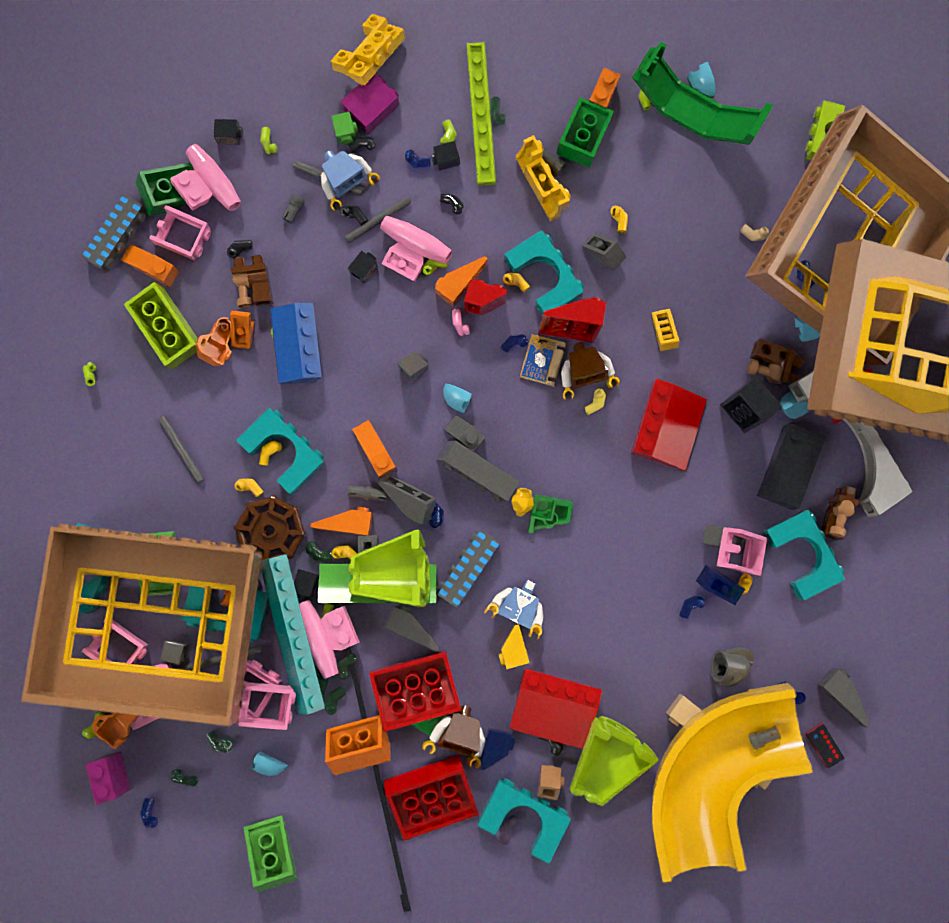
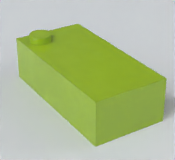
[124,282,198,369]

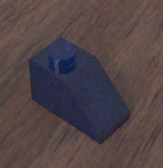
[696,565,745,605]
[480,727,515,770]

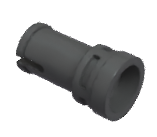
[542,149,567,175]
[281,194,305,224]
[748,726,781,750]

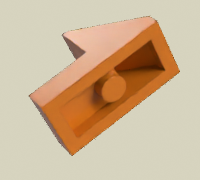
[230,311,255,349]

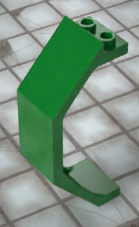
[632,41,774,145]

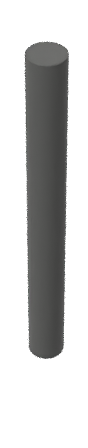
[293,160,364,195]
[345,196,411,243]
[158,415,204,483]
[183,645,262,671]

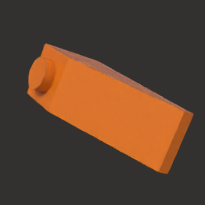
[121,244,179,288]
[435,256,488,306]
[352,420,397,479]
[310,507,373,536]

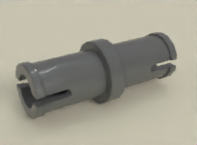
[348,485,387,502]

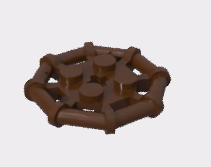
[234,495,306,560]

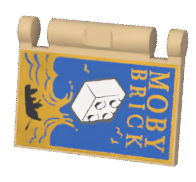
[520,334,566,387]

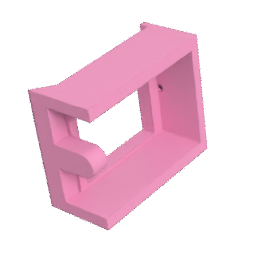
[149,205,211,262]
[717,527,767,576]
[81,619,149,664]
[245,660,282,718]
[237,681,296,730]

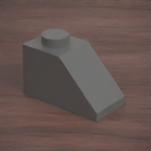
[582,232,627,271]
[397,351,429,384]
[444,415,485,452]
[703,524,746,554]

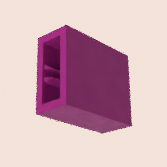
[340,74,399,134]
[86,751,131,805]

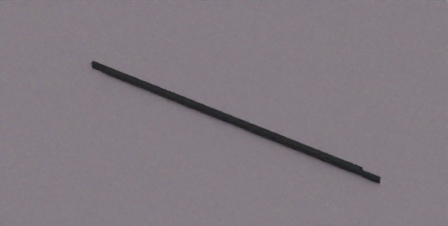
[335,603,411,912]

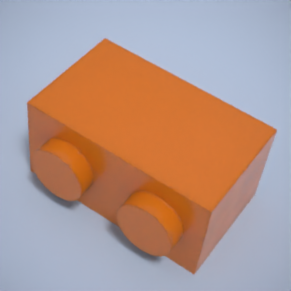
[589,68,621,108]

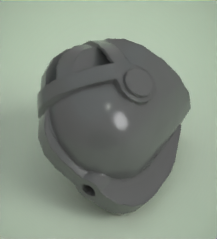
[711,647,754,687]

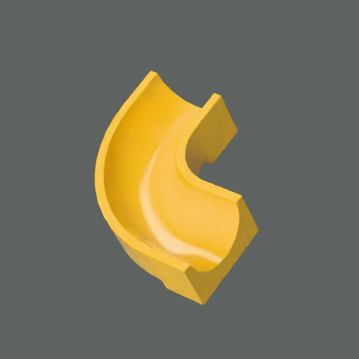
[652,683,813,883]

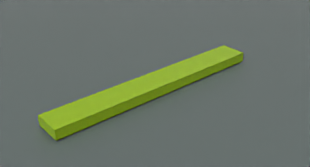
[467,42,496,186]

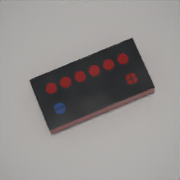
[805,723,845,769]

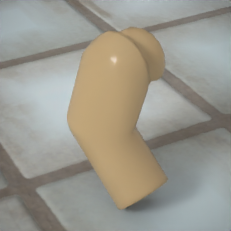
[740,224,769,241]

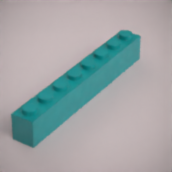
[260,554,325,715]

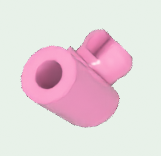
[452,309,470,336]

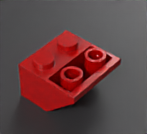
[464,279,507,316]

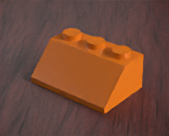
[325,715,390,775]

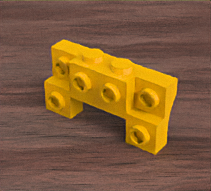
[330,14,406,86]
[515,135,571,221]

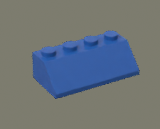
[270,303,322,384]

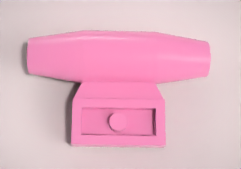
[170,144,241,212]
[380,216,452,282]
[299,600,359,679]

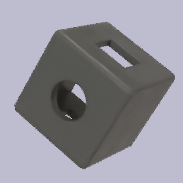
[358,535,379,553]
[160,640,189,665]

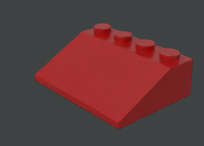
[538,297,607,343]
[630,379,707,471]
[369,650,461,732]
[509,669,602,749]
[384,755,479,841]

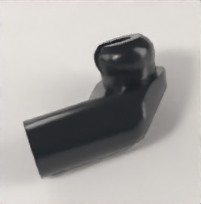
[347,137,376,153]
[440,193,464,214]
[341,206,368,226]
[227,240,253,259]
[538,737,563,756]

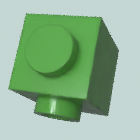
[331,112,358,144]

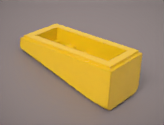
[651,309,680,351]

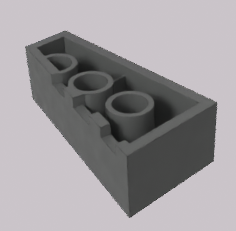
[437,441,520,502]

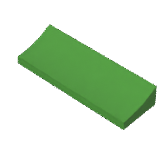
[318,564,436,604]

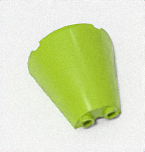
[348,530,430,607]
[569,716,659,806]

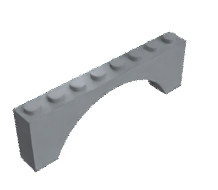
[788,370,913,517]

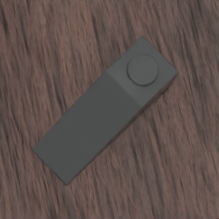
[378,474,437,524]
[385,604,440,652]
[817,668,870,728]

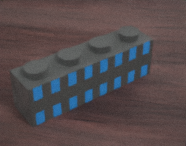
[81,194,147,273]
[437,530,500,608]

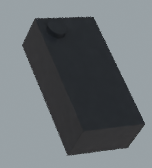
[720,376,783,433]
[757,423,826,510]

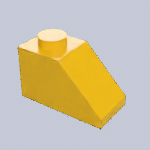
[498,624,529,669]

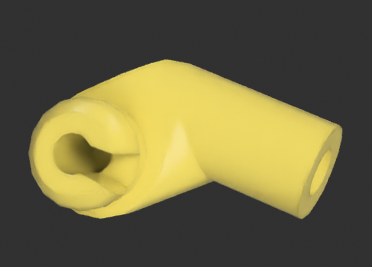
[584,389,606,415]

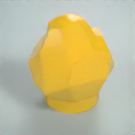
[511,488,534,517]

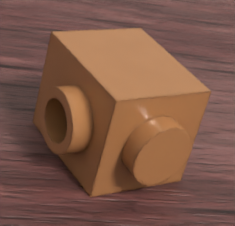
[537,765,564,800]

